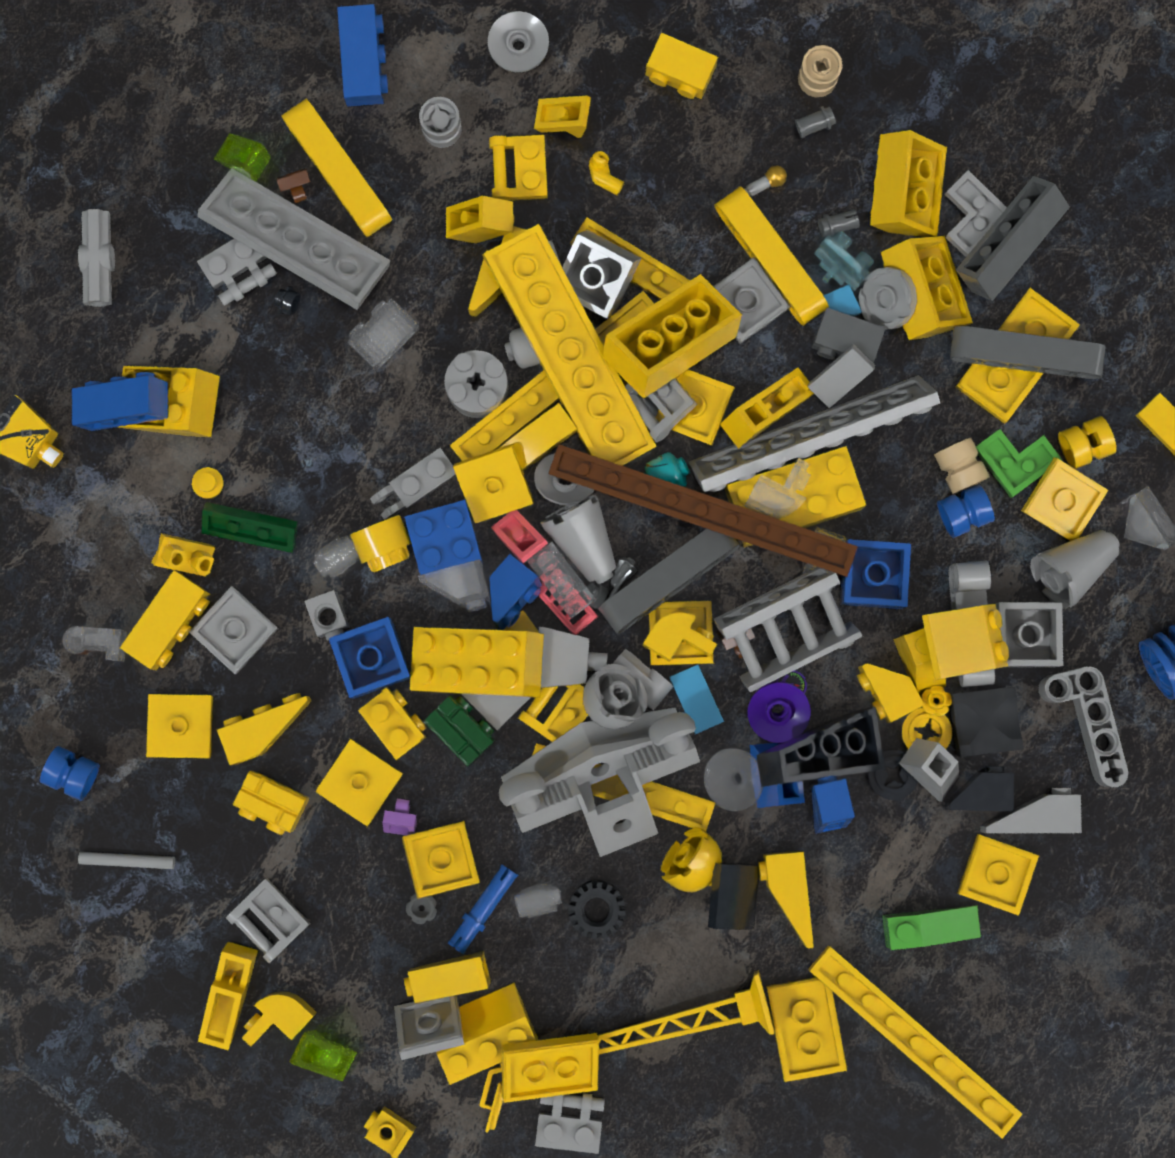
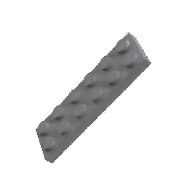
[197,168,390,310]

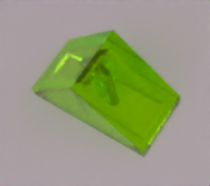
[214,133,271,182]

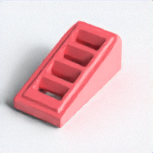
[538,570,598,635]

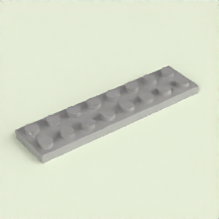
[688,375,940,492]

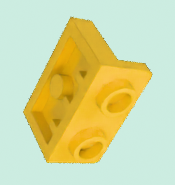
[358,687,427,760]

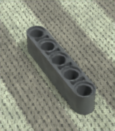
[950,326,1106,379]
[598,529,740,634]

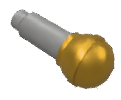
[744,165,787,197]

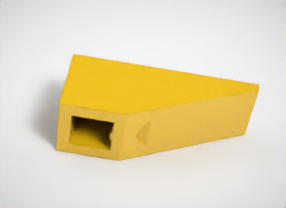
[217,693,311,765]

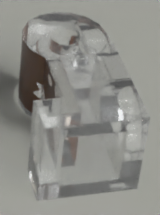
[62,627,127,662]

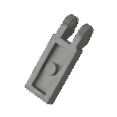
[370,448,456,520]

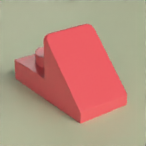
[491,510,548,564]

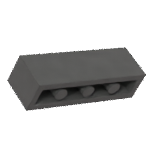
[956,176,1070,301]

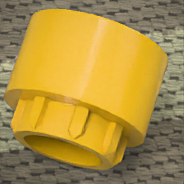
[350,515,412,572]

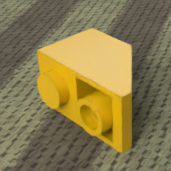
[857,663,924,723]

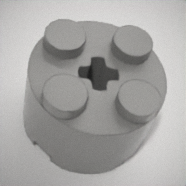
[445,350,509,418]

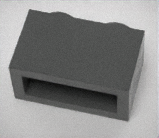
[812,308,886,363]

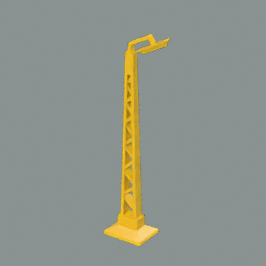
[480,970,774,1132]

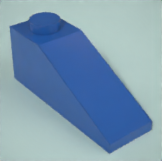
[812,775,855,834]

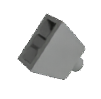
[539,627,608,688]

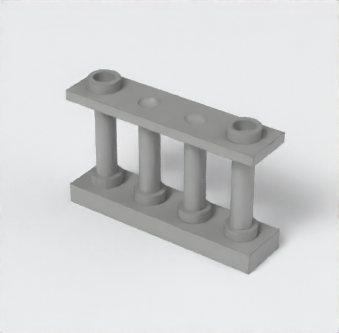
[714,567,863,692]

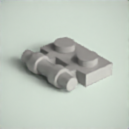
[197,238,277,306]
[535,1093,605,1154]

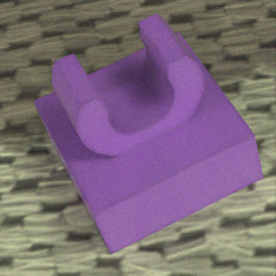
[383,799,417,835]

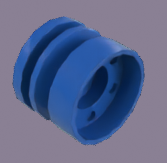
[1139,624,1175,700]

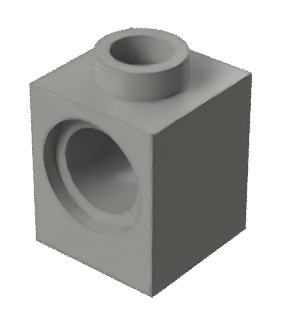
[304,590,350,641]

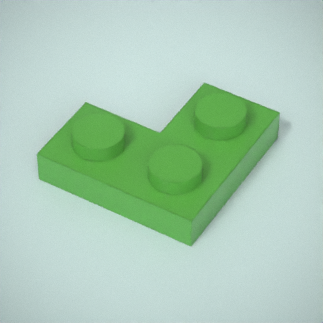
[976,429,1062,498]

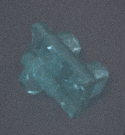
[814,231,874,291]

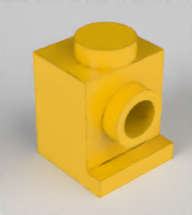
[364,1106,416,1158]

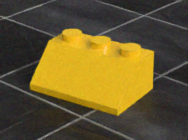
[870,130,947,237]
[881,236,973,340]
[436,983,539,1085]

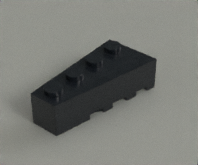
[756,707,885,787]

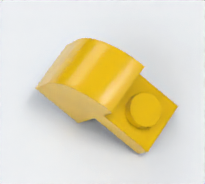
[643,612,717,662]
[242,991,317,1046]

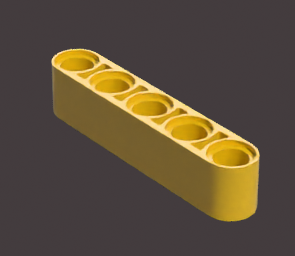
[281,98,392,238]
[714,187,829,326]

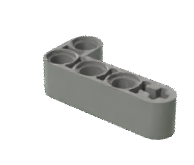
[949,560,995,687]
[1038,667,1128,787]

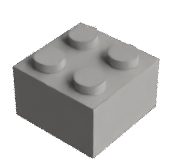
[562,230,641,318]
[995,602,1063,667]

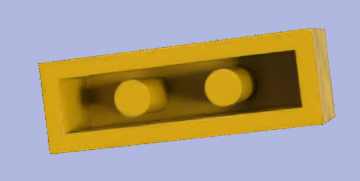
[120,570,210,670]

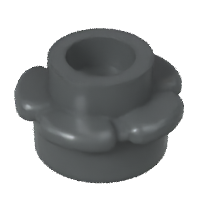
[406,894,437,924]

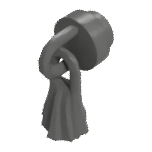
[582,557,638,610]

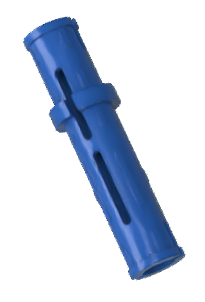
[448,864,518,954]

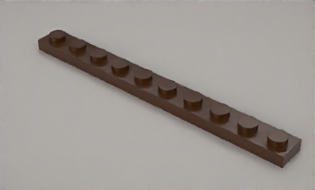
[548,444,858,577]

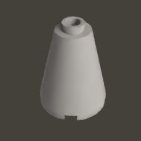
[540,493,616,584]
[1030,530,1120,609]

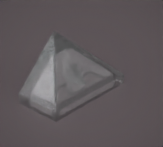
[1124,486,1175,550]

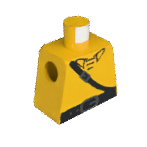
[0,395,64,469]

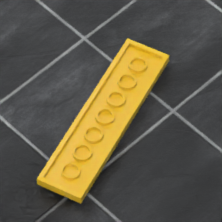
[482,224,657,466]

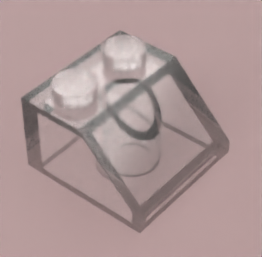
[418,559,491,612]

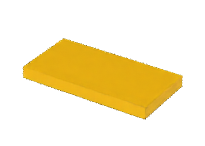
[955,288,1080,424]

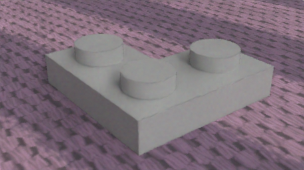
[945,170,1007,257]

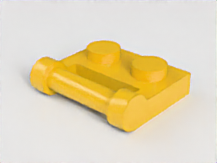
[489,135,548,200]
[518,684,588,742]

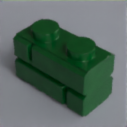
[423,695,495,767]

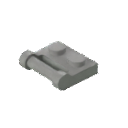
[625,378,698,442]
[226,878,311,964]

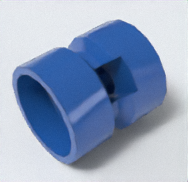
[937,484,995,538]
[40,746,99,801]

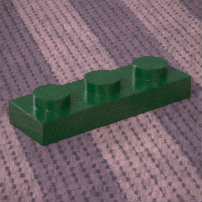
[201,502,298,553]

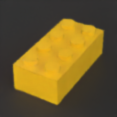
[603,274,742,399]
[725,446,866,548]
[410,627,544,698]

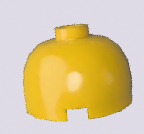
[661,827,722,893]

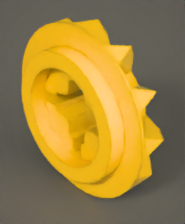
[902,708,952,749]

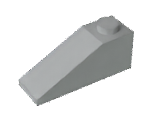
[980,788,1082,833]

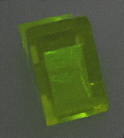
[289,1030,357,1082]

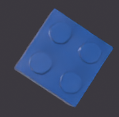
[404,500,483,580]
[840,539,911,609]
[329,617,411,699]

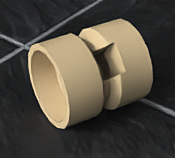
[798,45,842,97]
[934,438,990,494]

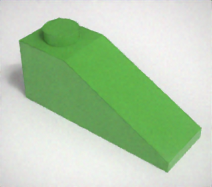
[882,905,981,950]

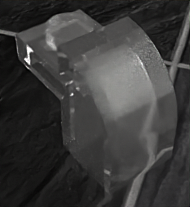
[744,458,811,518]

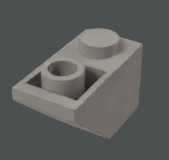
[899,738,959,802]

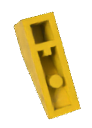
[720,367,814,449]
[758,850,814,948]

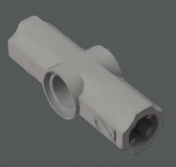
[78,209,115,307]

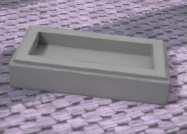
[808,344,875,408]

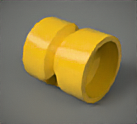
[1058,416,1116,469]

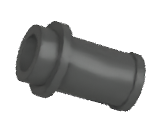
[795,106,836,138]
[818,209,860,238]

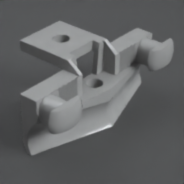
[499,708,700,857]

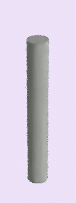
[78,852,175,869]

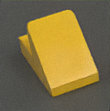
[534,96,591,138]

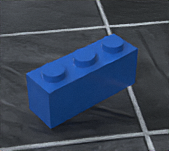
[337,4,388,107]
[72,372,168,431]

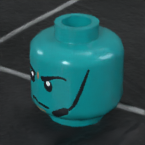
[644,452,690,487]

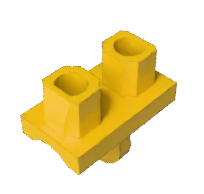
[151,533,215,577]

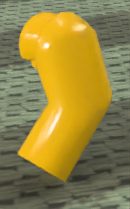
[589,151,624,196]

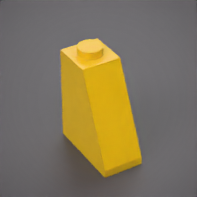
[893,628,946,696]
[404,951,491,1003]

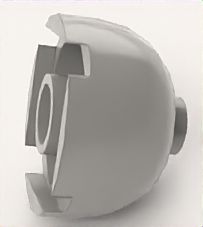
[583,664,647,729]

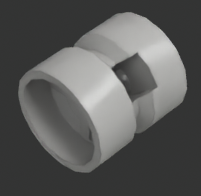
[419,97,462,148]

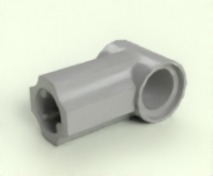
[613,649,674,711]

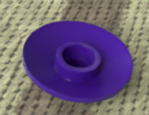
[747,682,811,743]

